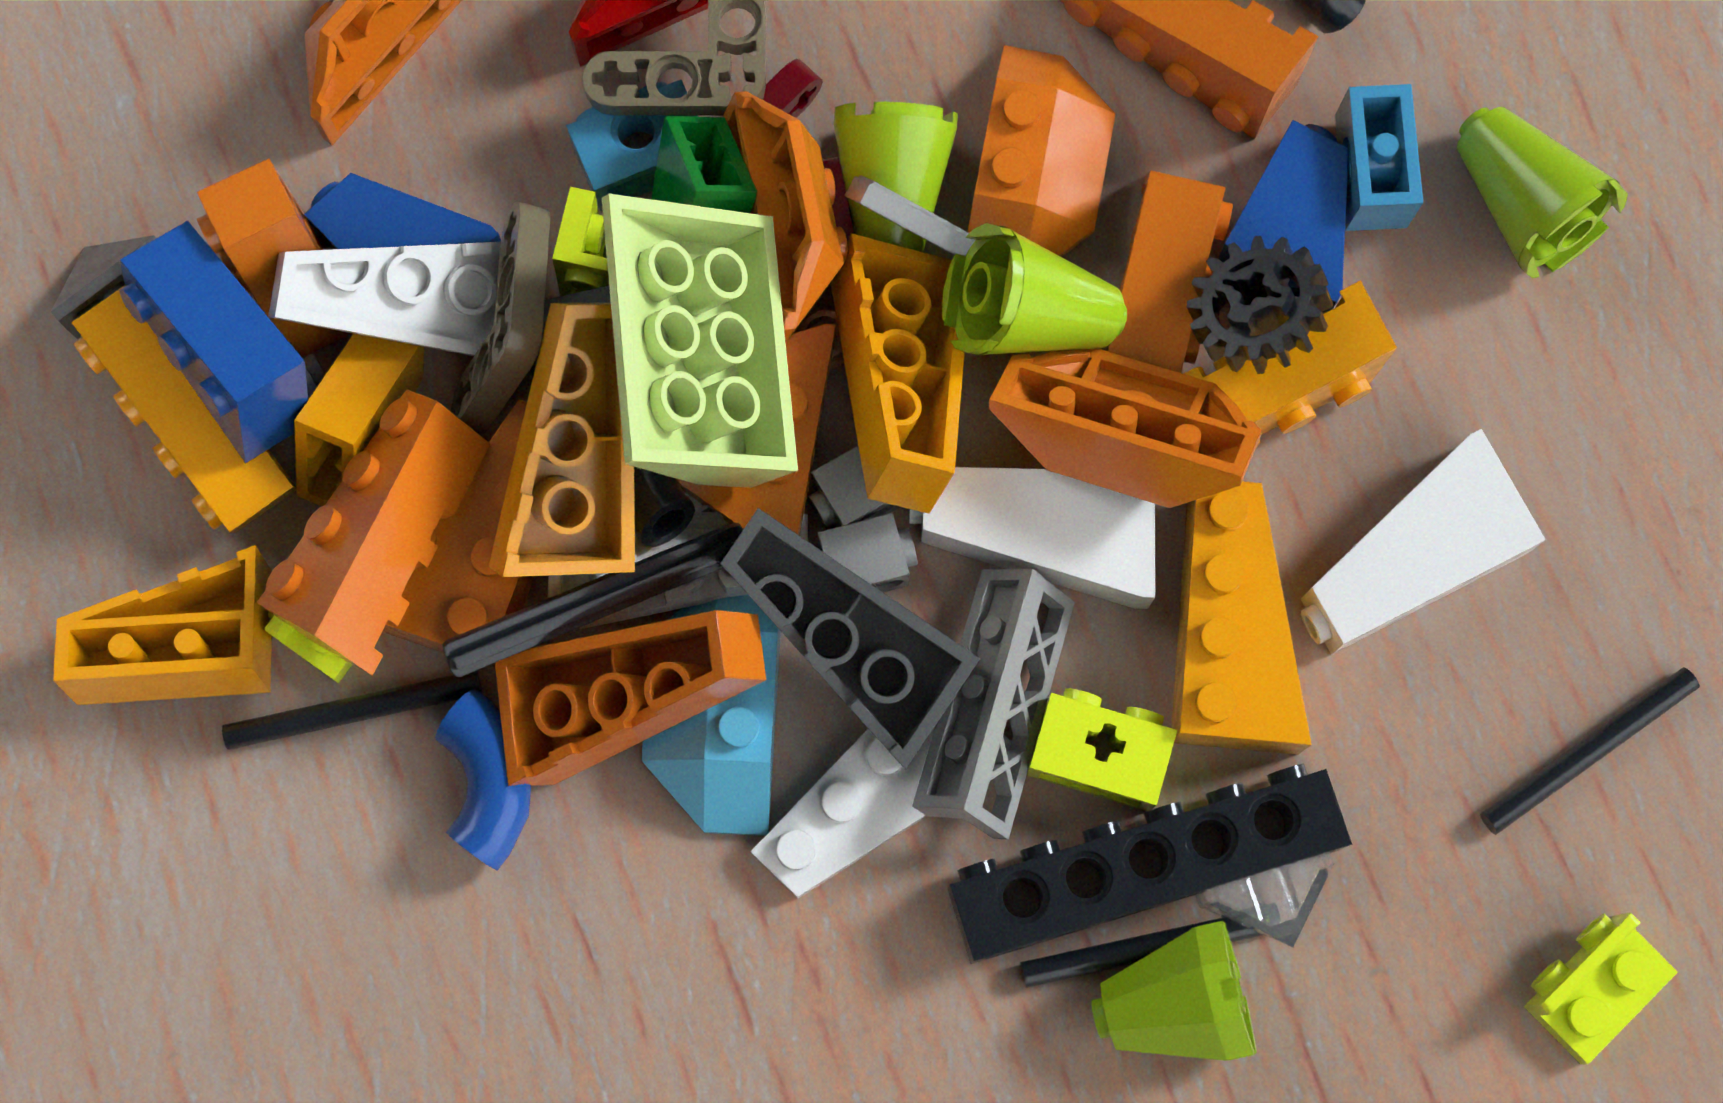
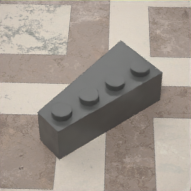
[720,508,980,770]

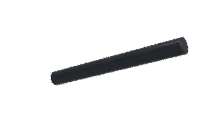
[1480,667,1700,835]
[222,670,482,750]
[1020,906,1281,988]

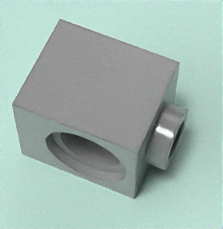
[807,446,900,529]
[818,513,918,593]

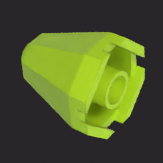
[1091,921,1257,1061]

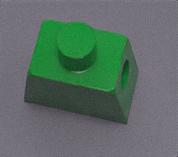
[651,116,757,213]

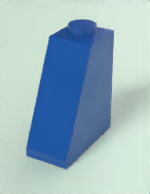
[1218,120,1348,314]
[304,173,501,250]

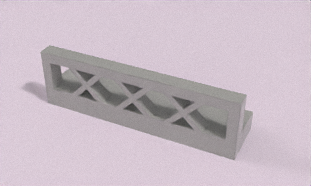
[912,568,1075,840]

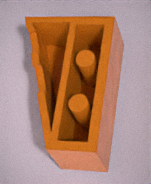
[1106,170,1233,373]

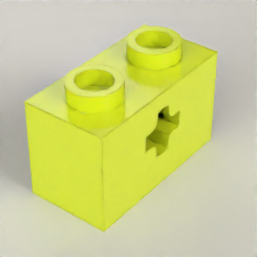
[1027,688,1177,811]

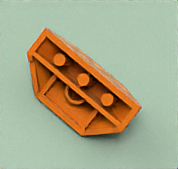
[304,0,462,145]
[967,45,1116,257]
[722,91,848,343]
[989,349,1262,508]

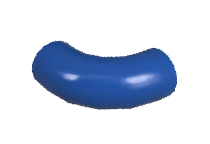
[435,689,531,871]

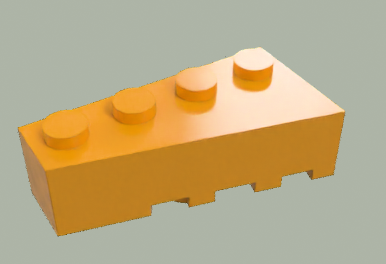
[831,233,965,514]

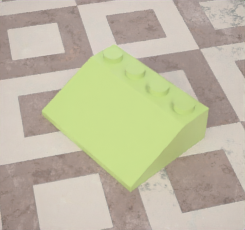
[602,194,798,488]

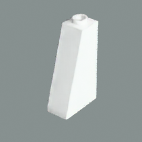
[1301,429,1546,655]
[909,467,1156,609]

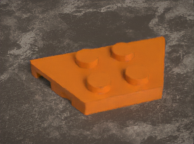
[678,323,837,536]

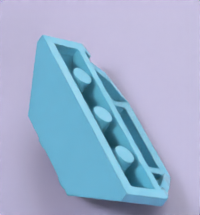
[641,594,781,836]

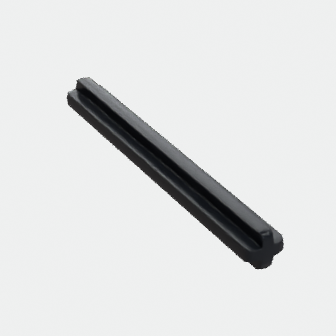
[442,523,743,677]

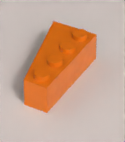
[1060,0,1319,140]
[257,389,491,676]

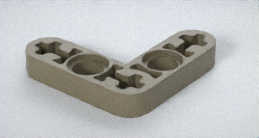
[582,0,766,116]
[451,201,550,434]

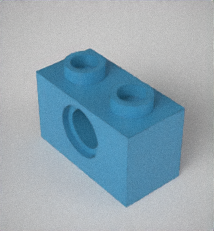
[566,79,698,212]
[1335,84,1423,231]

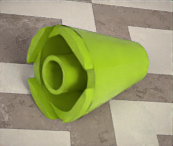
[833,101,958,252]
[1457,107,1628,278]
[942,223,1127,355]

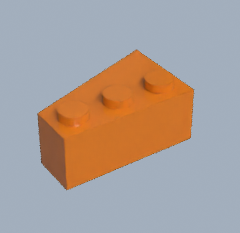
[197,158,353,357]

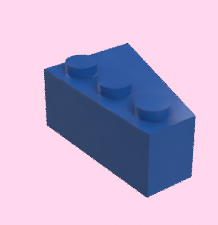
[119,221,308,463]

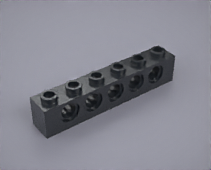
[947,764,1352,964]

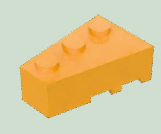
[53,545,272,705]

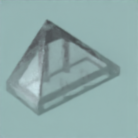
[1196,852,1334,947]

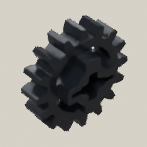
[1187,236,1333,374]

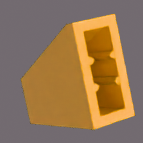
[294,334,425,506]

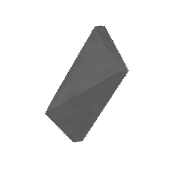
[51,235,156,339]

